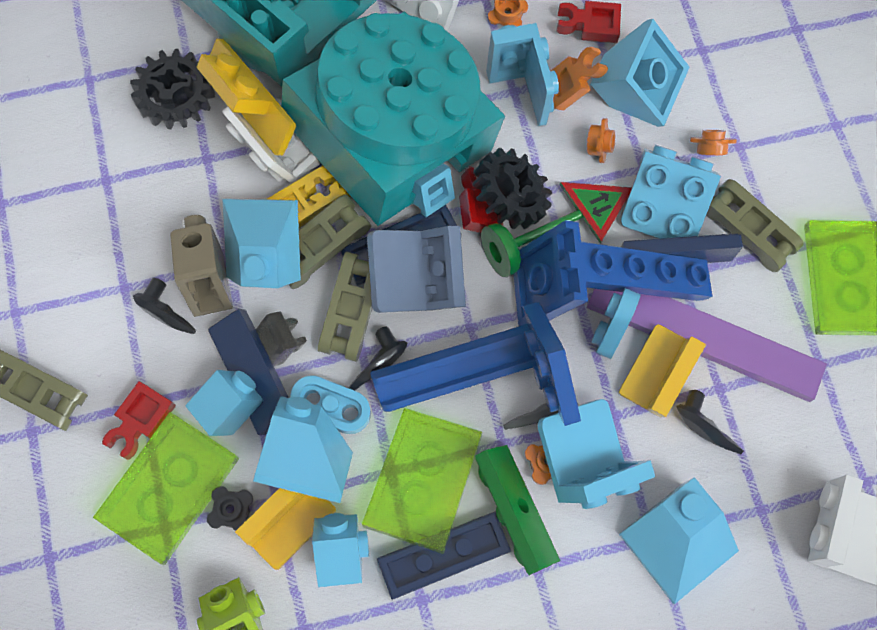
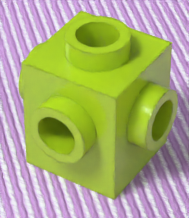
[197,577,265,630]

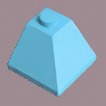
[590,19,690,127]
[222,198,301,288]
[253,396,353,503]
[619,477,739,604]

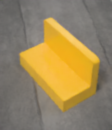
[619,324,706,417]
[235,488,336,570]

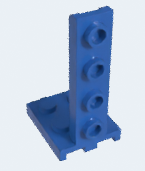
[513,220,713,326]
[370,302,581,426]

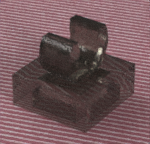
[256,311,307,366]

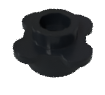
[207,486,254,531]

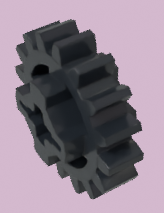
[130,49,215,130]
[472,148,552,230]

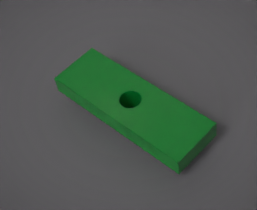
[475,445,561,575]

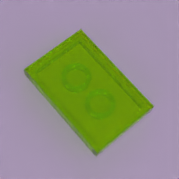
[804,220,877,336]
[362,408,482,554]
[93,412,240,565]

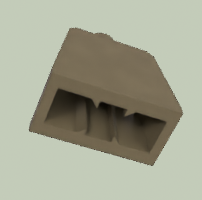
[170,215,233,317]

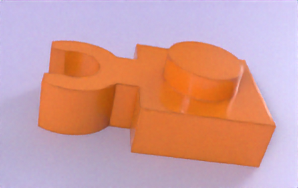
[551,47,608,111]

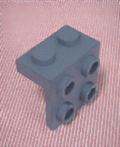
[367,226,466,313]

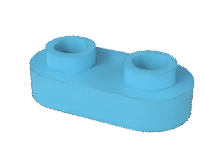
[592,288,641,359]
[291,376,371,434]

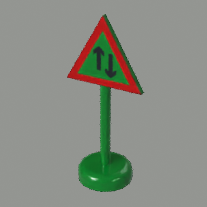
[481,182,632,278]

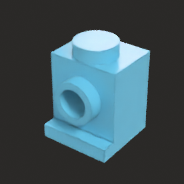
[412,163,455,217]

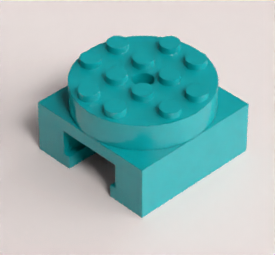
[181,0,377,87]
[281,12,505,226]

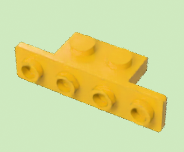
[197,38,296,156]

